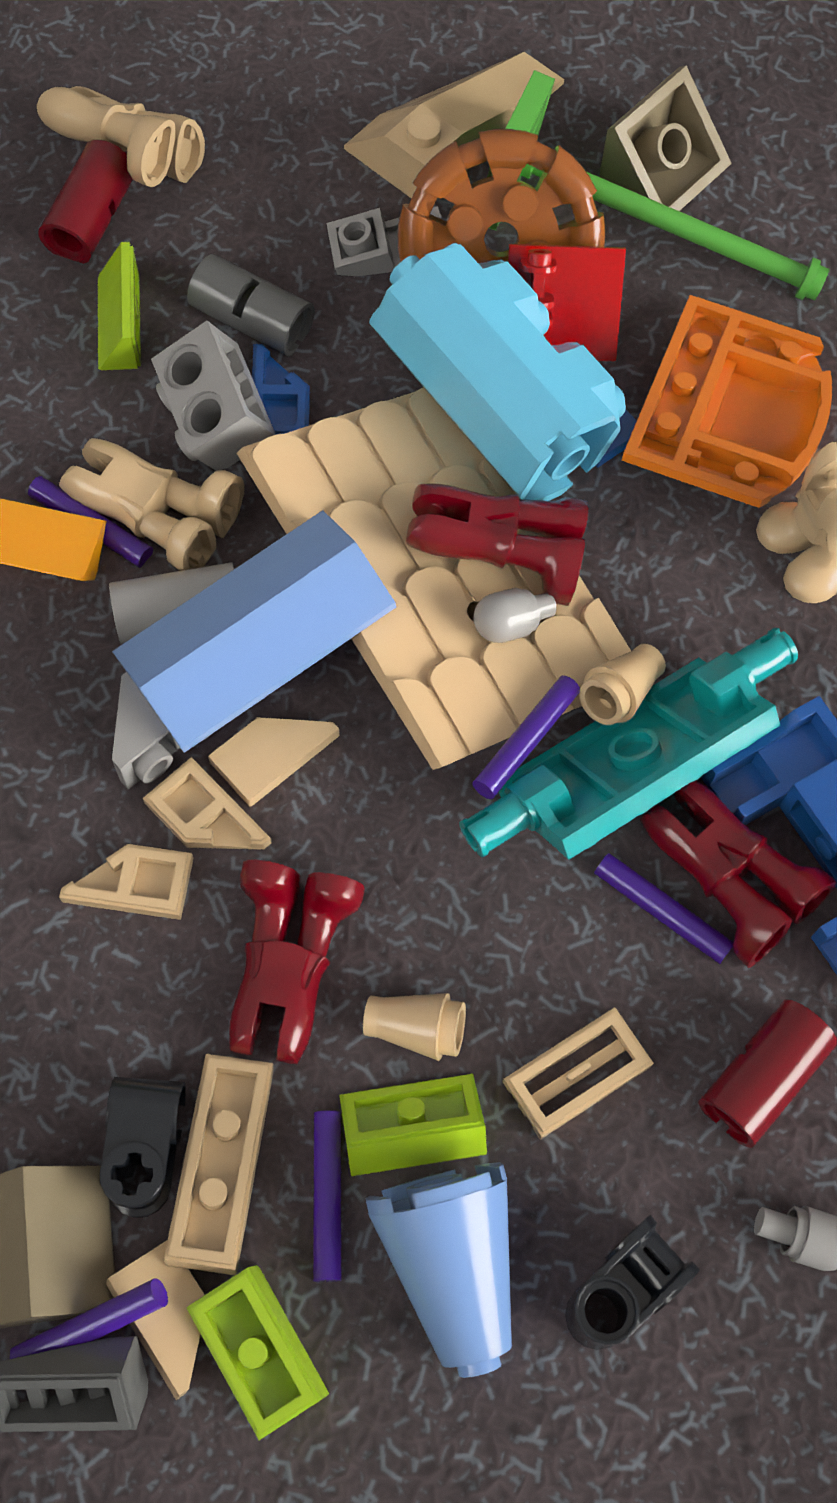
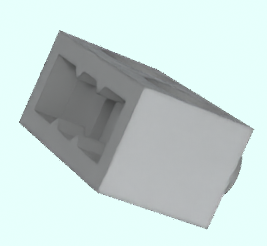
[151,321,276,471]

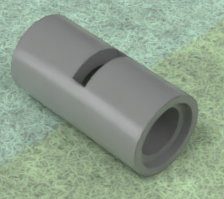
[109,562,234,644]

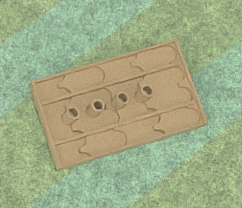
[236,387,631,770]

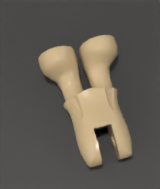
[37,86,205,187]
[59,438,244,571]
[756,442,837,603]

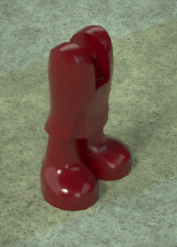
[406,483,589,606]
[640,781,837,968]
[229,859,365,1065]

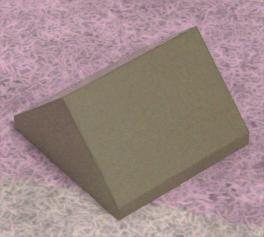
[599,65,732,211]
[0,1166,115,1328]

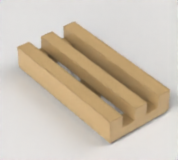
[503,1007,654,1140]

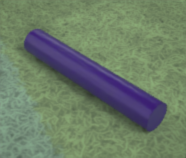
[28,476,153,568]
[472,675,580,799]
[594,853,734,964]
[313,1111,342,1282]
[10,1278,168,1359]

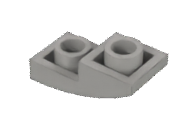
[326,206,442,276]

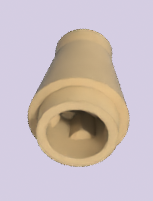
[579,644,666,725]
[363,993,466,1061]

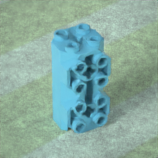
[369,243,626,501]

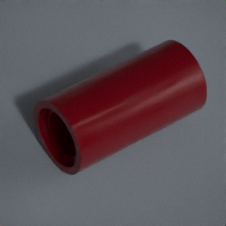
[38,140,133,264]
[699,999,837,1148]

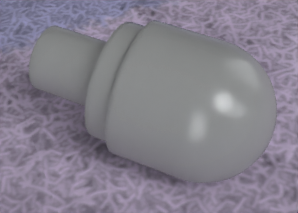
[474,588,556,643]
[754,1206,837,1271]

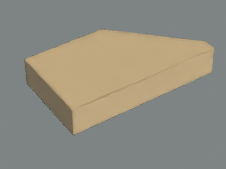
[208,717,340,807]
[143,757,271,849]
[59,844,194,920]
[106,1241,204,1400]

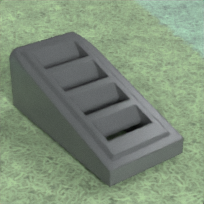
[0,1336,148,1432]

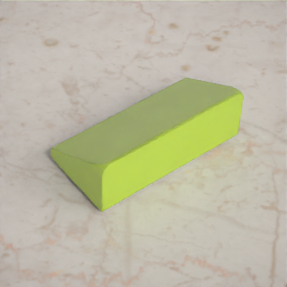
[98,242,141,370]
[339,1074,487,1176]
[186,1265,329,1440]

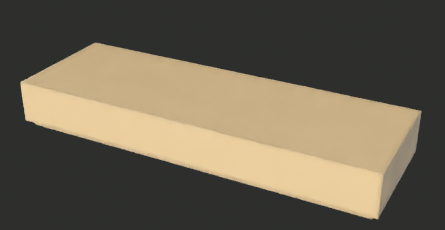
[164,1054,274,1275]

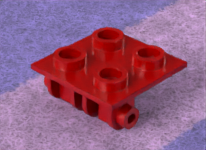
[508,244,626,362]

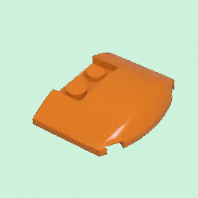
[621,295,832,508]

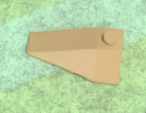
[344,52,564,198]

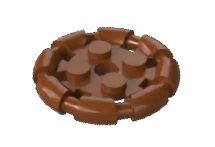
[397,129,605,263]

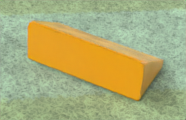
[0,498,106,581]

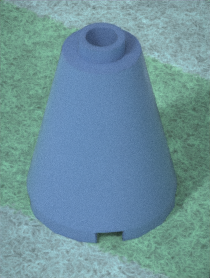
[365,1162,512,1378]

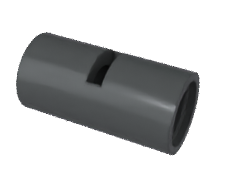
[187,254,315,357]

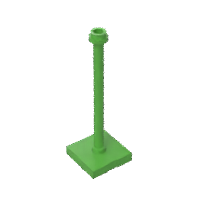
[487,70,829,301]

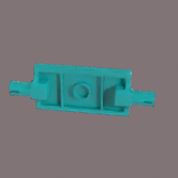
[459,627,798,860]

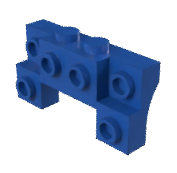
[701,696,837,975]

